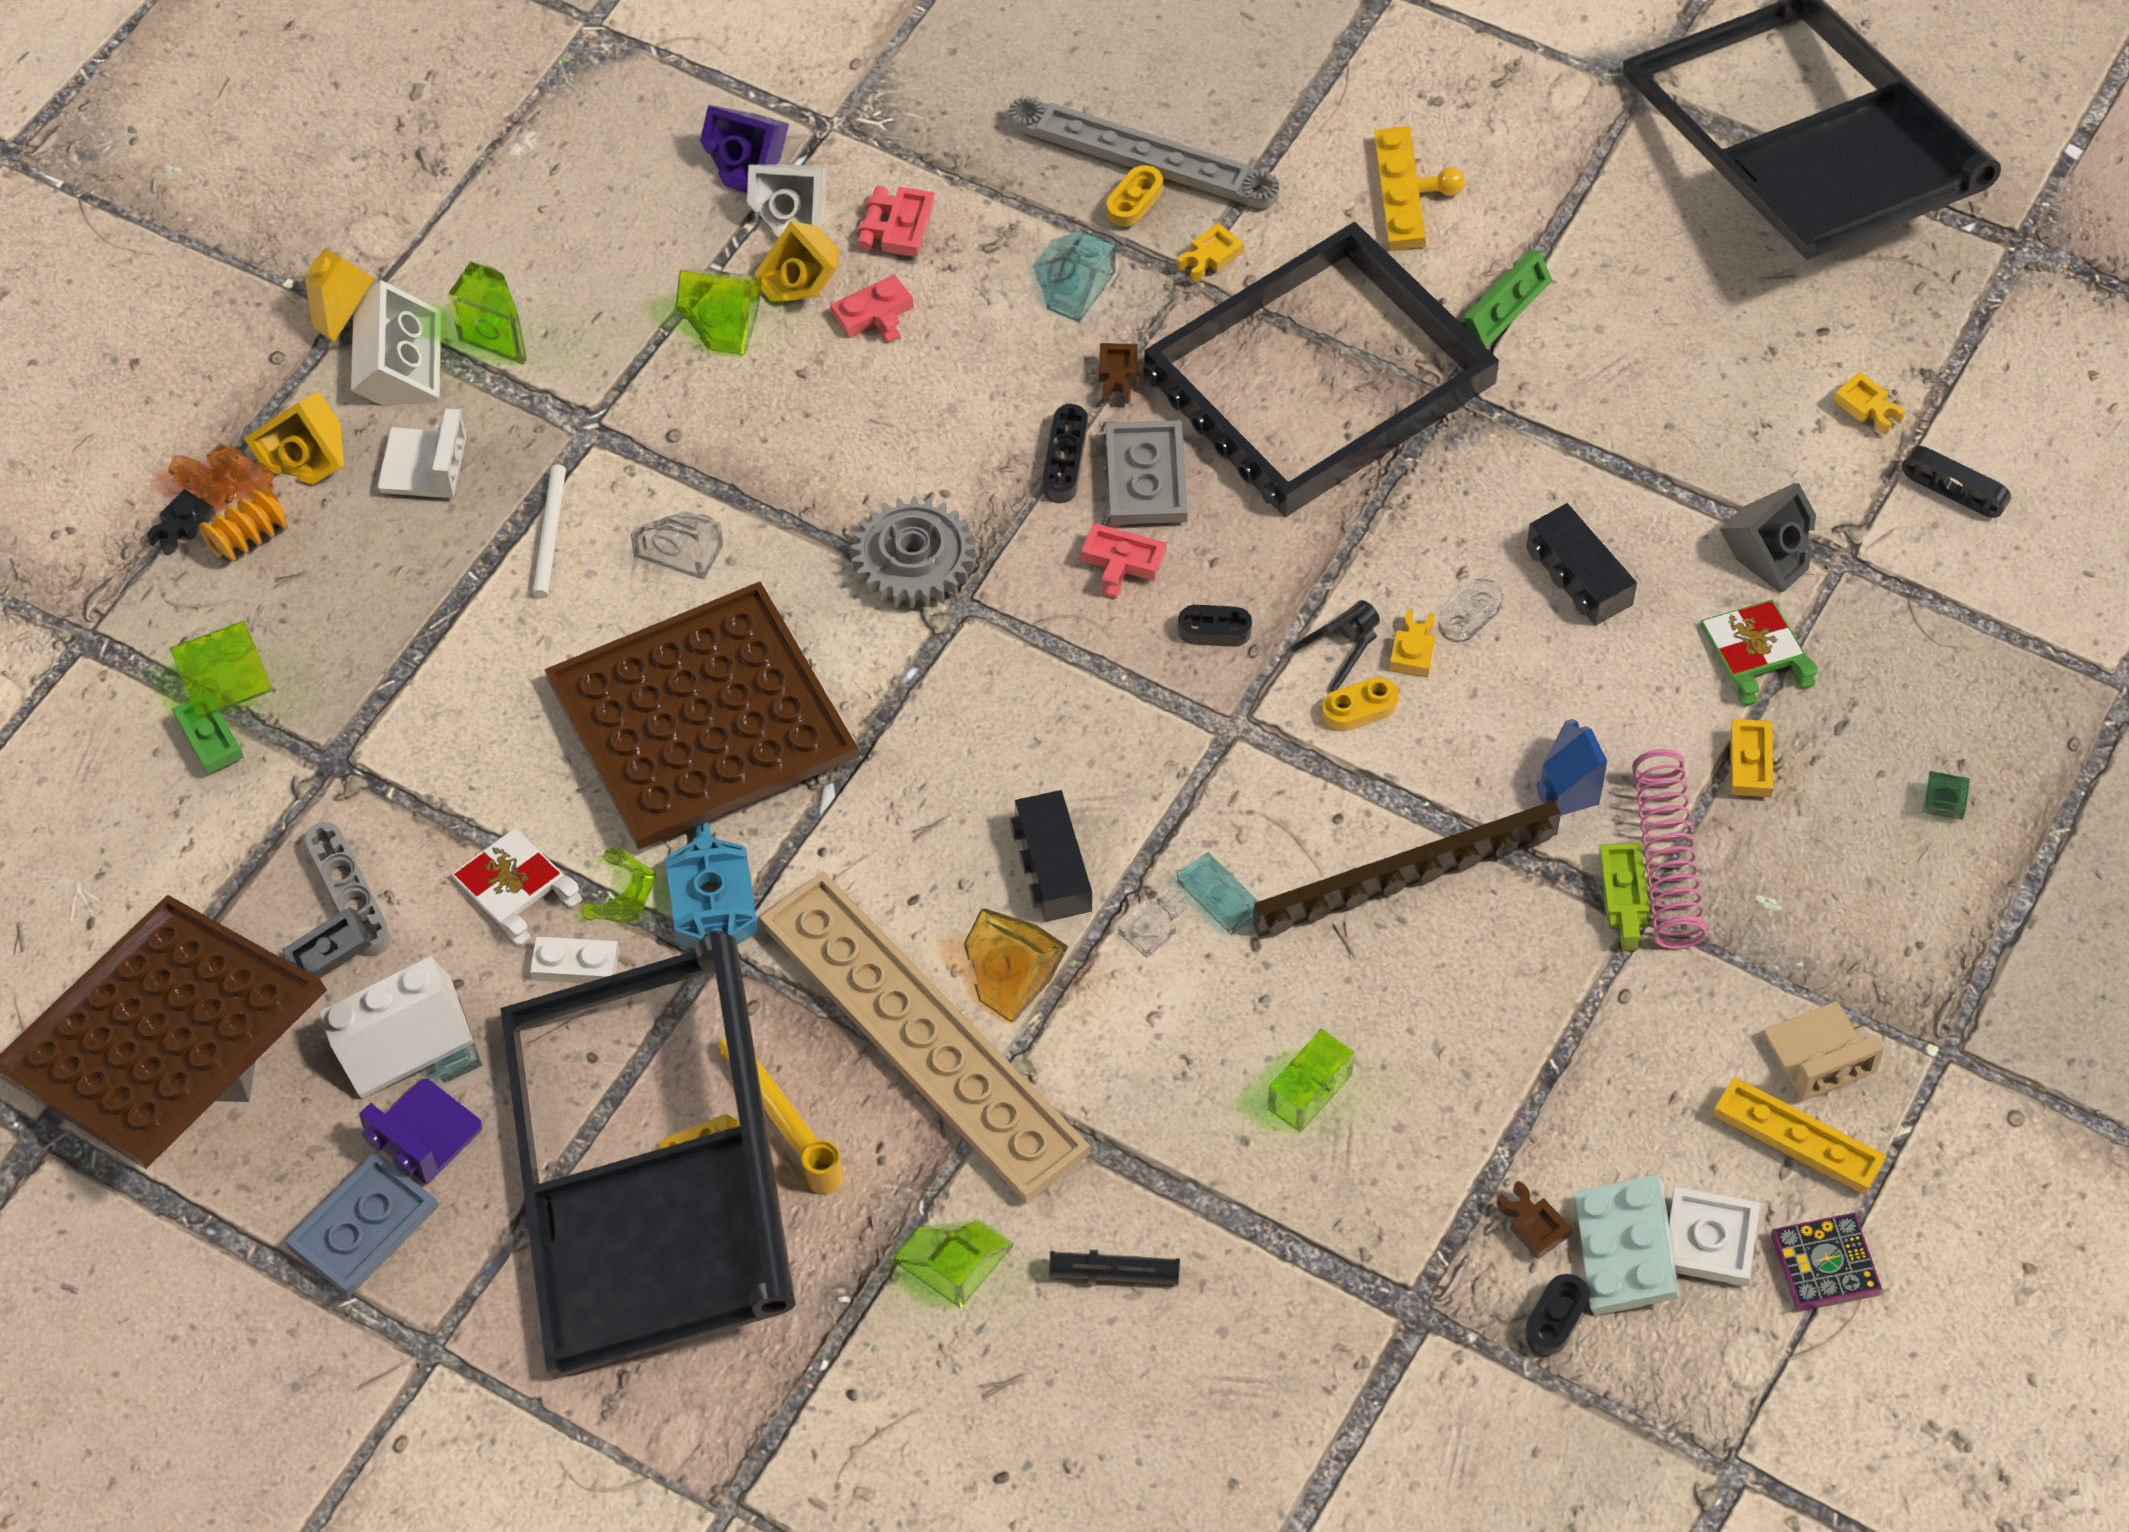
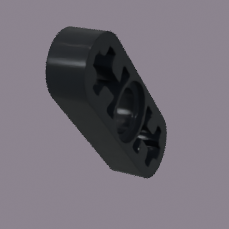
[1043,404,1088,503]
[1902,446,2011,518]

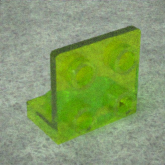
[169,620,272,718]

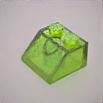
[448,261,527,365]

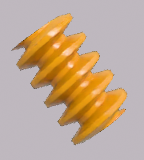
[199,485,288,562]

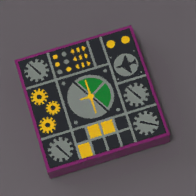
[1771,1212,1882,1312]

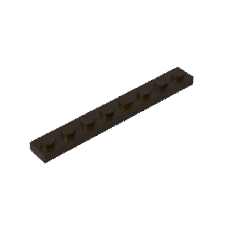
[1253,801,1561,937]

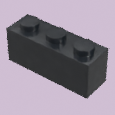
[1526,503,1637,626]
[1009,790,1092,922]

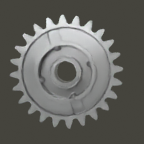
[851,496,976,608]

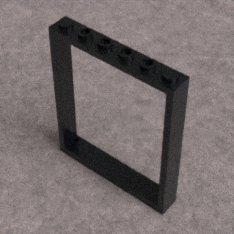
[1143,221,1499,518]

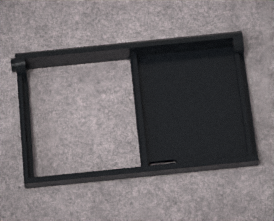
[1623,0,2001,260]
[501,931,796,1379]

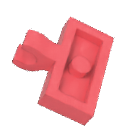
[830,274,914,343]
[1081,523,1167,598]

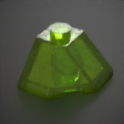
[676,270,762,355]
[893,1219,1013,1309]

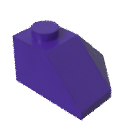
[700,105,789,192]

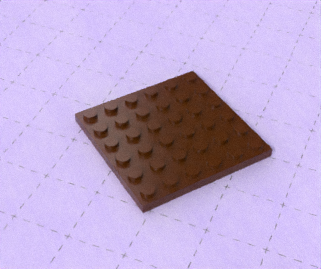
[544,581,859,850]
[0,895,327,1169]

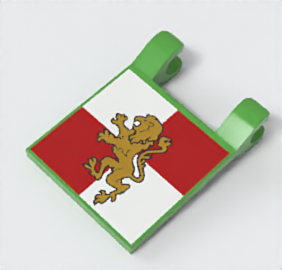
[1700,599,1817,706]

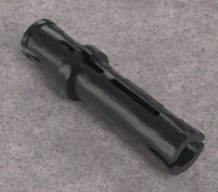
[1049,1249,1180,1286]

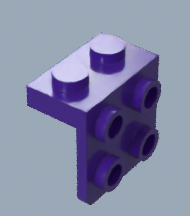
[359,1078,482,1185]

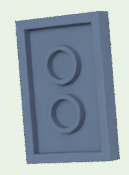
[285,1151,439,1298]

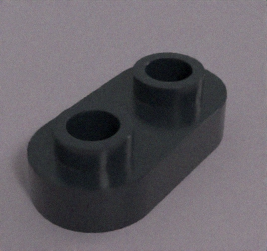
[1525,1274,1590,1355]

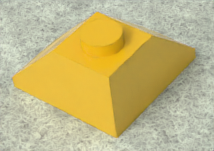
[751,221,839,303]
[305,248,374,342]
[244,391,344,485]

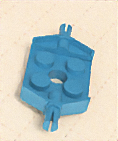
[665,820,758,973]

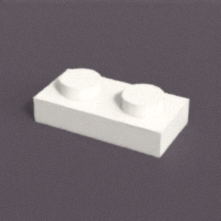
[530,936,619,983]

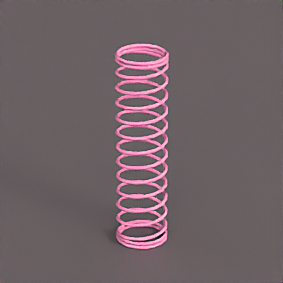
[1632,749,1707,949]

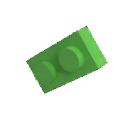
[172,692,244,775]

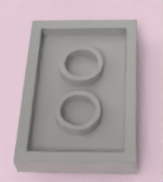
[1106,420,1188,525]

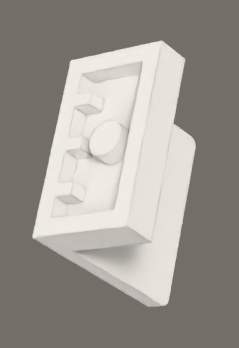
[378,408,467,498]

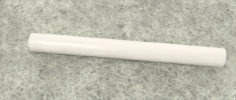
[532,464,566,599]

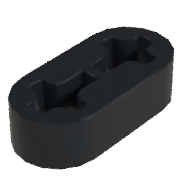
[1178,605,1252,647]

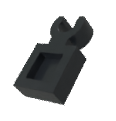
[146,489,216,556]

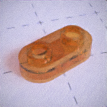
[207,444,274,495]
[167,455,239,507]

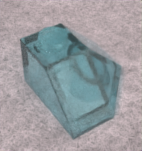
[1033,230,1116,323]

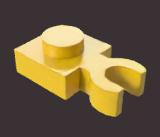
[1177,223,1244,282]
[1833,372,1905,435]
[1389,609,1436,677]

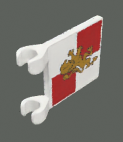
[451,827,582,946]

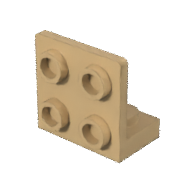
[1764,1002,1884,1101]

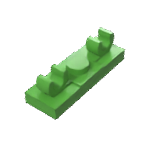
[1457,250,1552,348]

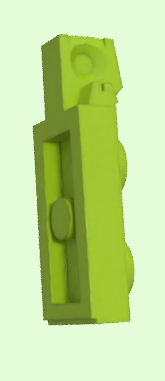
[1598,843,1650,951]

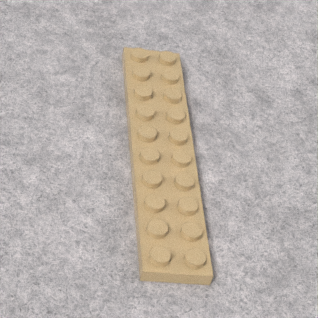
[759,871,1091,1204]

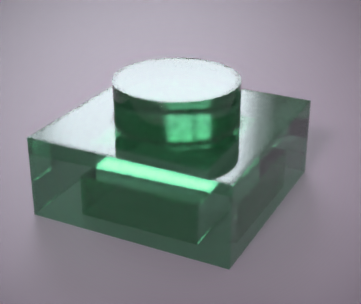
[1922,771,1970,820]

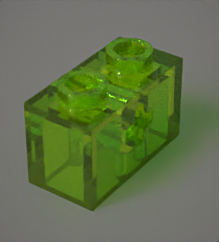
[1267,1028,1354,1133]

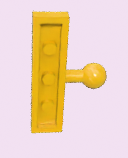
[1374,125,1465,251]

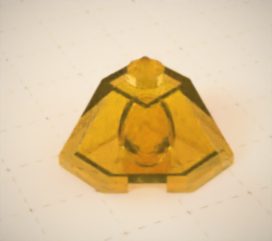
[964,908,1068,1023]

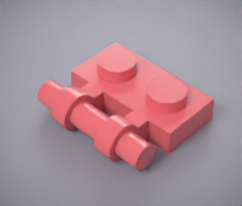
[857,186,935,257]

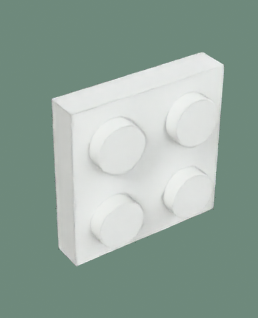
[1669,1187,1760,1287]

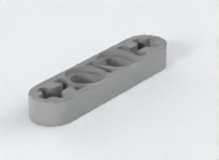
[305,822,391,957]

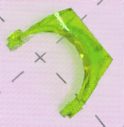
[581,848,656,922]

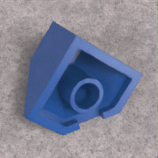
[1537,719,1608,816]

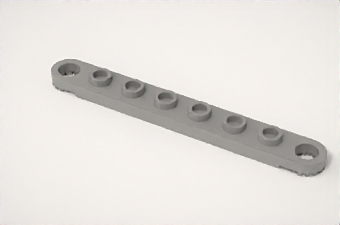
[1008,96,1280,208]

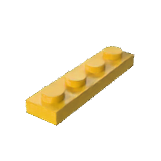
[1713,1077,1887,1196]

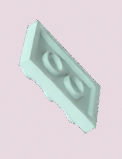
[1575,1174,1680,1316]

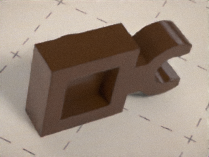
[1099,343,1138,404]
[1496,1181,1572,1260]

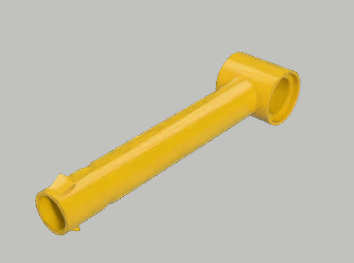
[718,1035,844,1194]

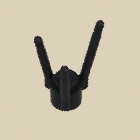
[1291,600,1380,692]

